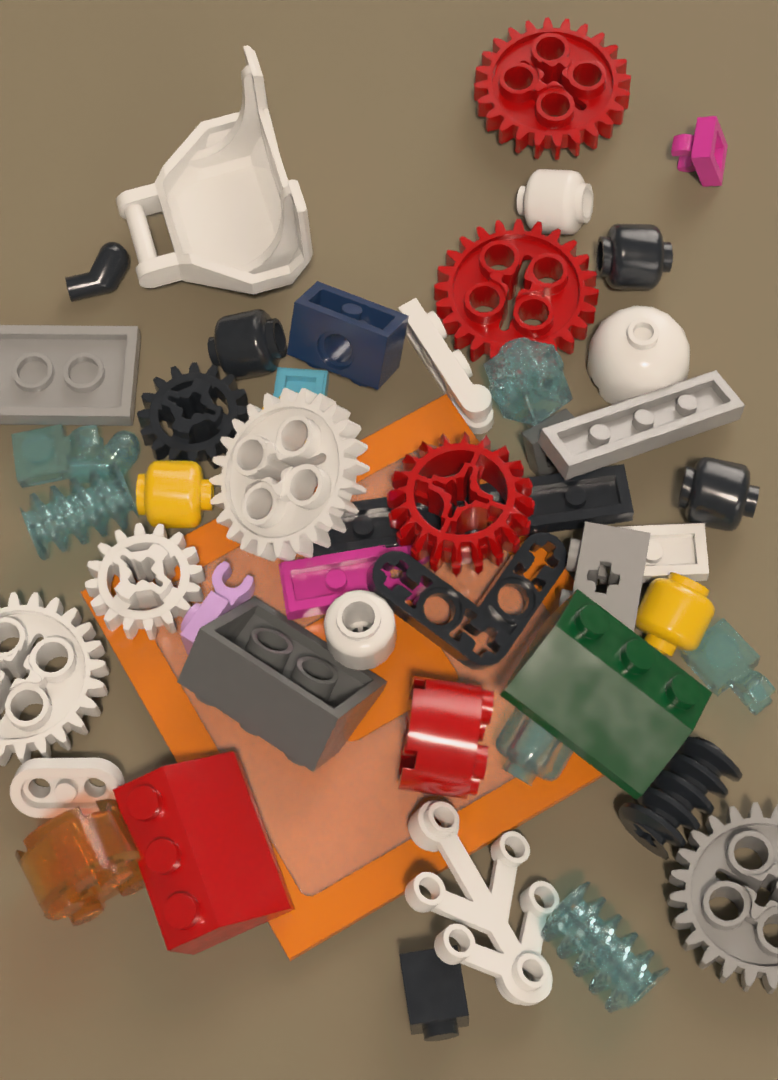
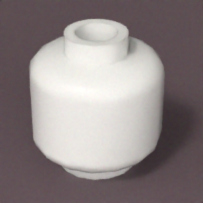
[517,169,593,235]
[323,590,397,671]

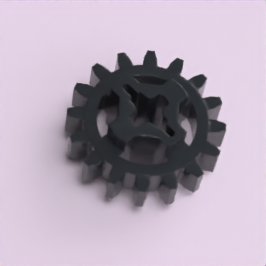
[137,362,249,469]

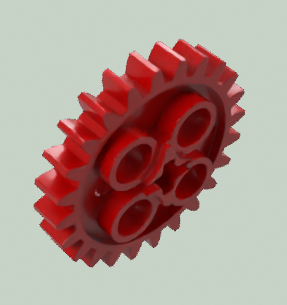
[474,17,631,160]
[434,219,599,373]

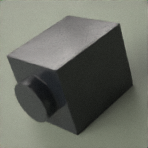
[399,945,469,1041]

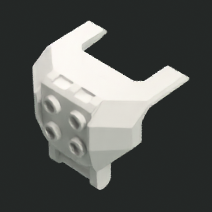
[116,45,313,295]

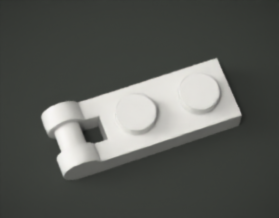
[398,298,494,434]

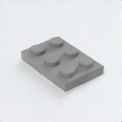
[0,325,141,426]

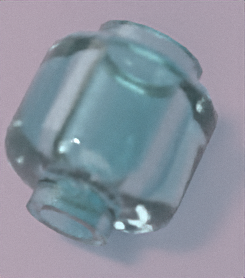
[495,707,573,786]

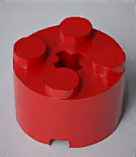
[398,676,494,799]

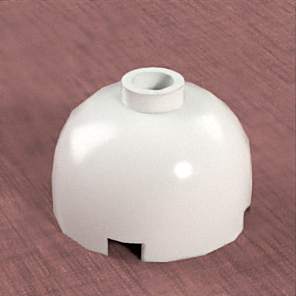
[587,306,690,405]

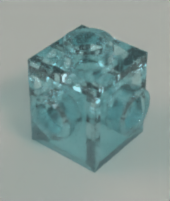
[483,337,573,426]

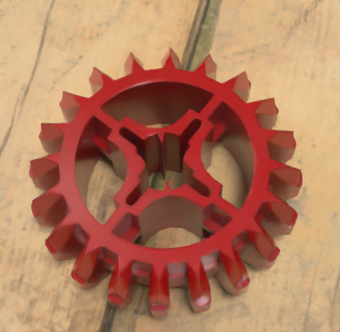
[387,431,535,577]

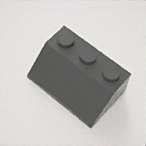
[177,596,387,772]

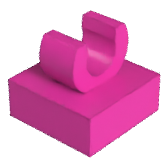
[671,116,728,187]

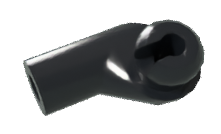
[65,242,129,302]

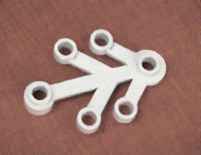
[405,800,559,1006]

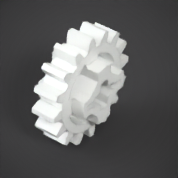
[85,523,206,640]

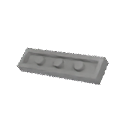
[538,370,745,480]

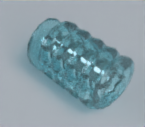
[19,462,140,560]
[541,881,671,1013]

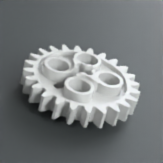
[209,388,370,562]
[0,592,110,767]

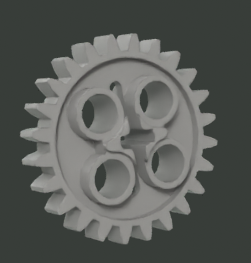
[667,802,778,994]

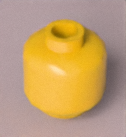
[136,461,214,529]
[635,572,715,658]

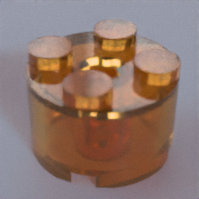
[15,799,146,926]

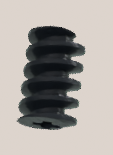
[618,736,743,860]

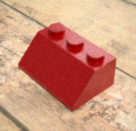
[113,751,295,955]

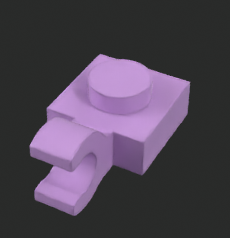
[180,561,255,655]

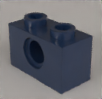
[287,281,409,390]

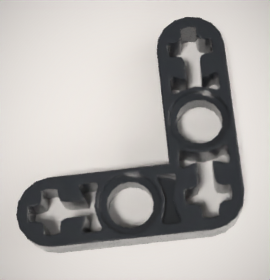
[367,532,567,670]

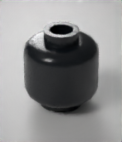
[596,224,673,290]
[207,309,287,380]
[678,457,760,531]

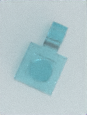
[11,424,106,488]
[681,618,776,715]

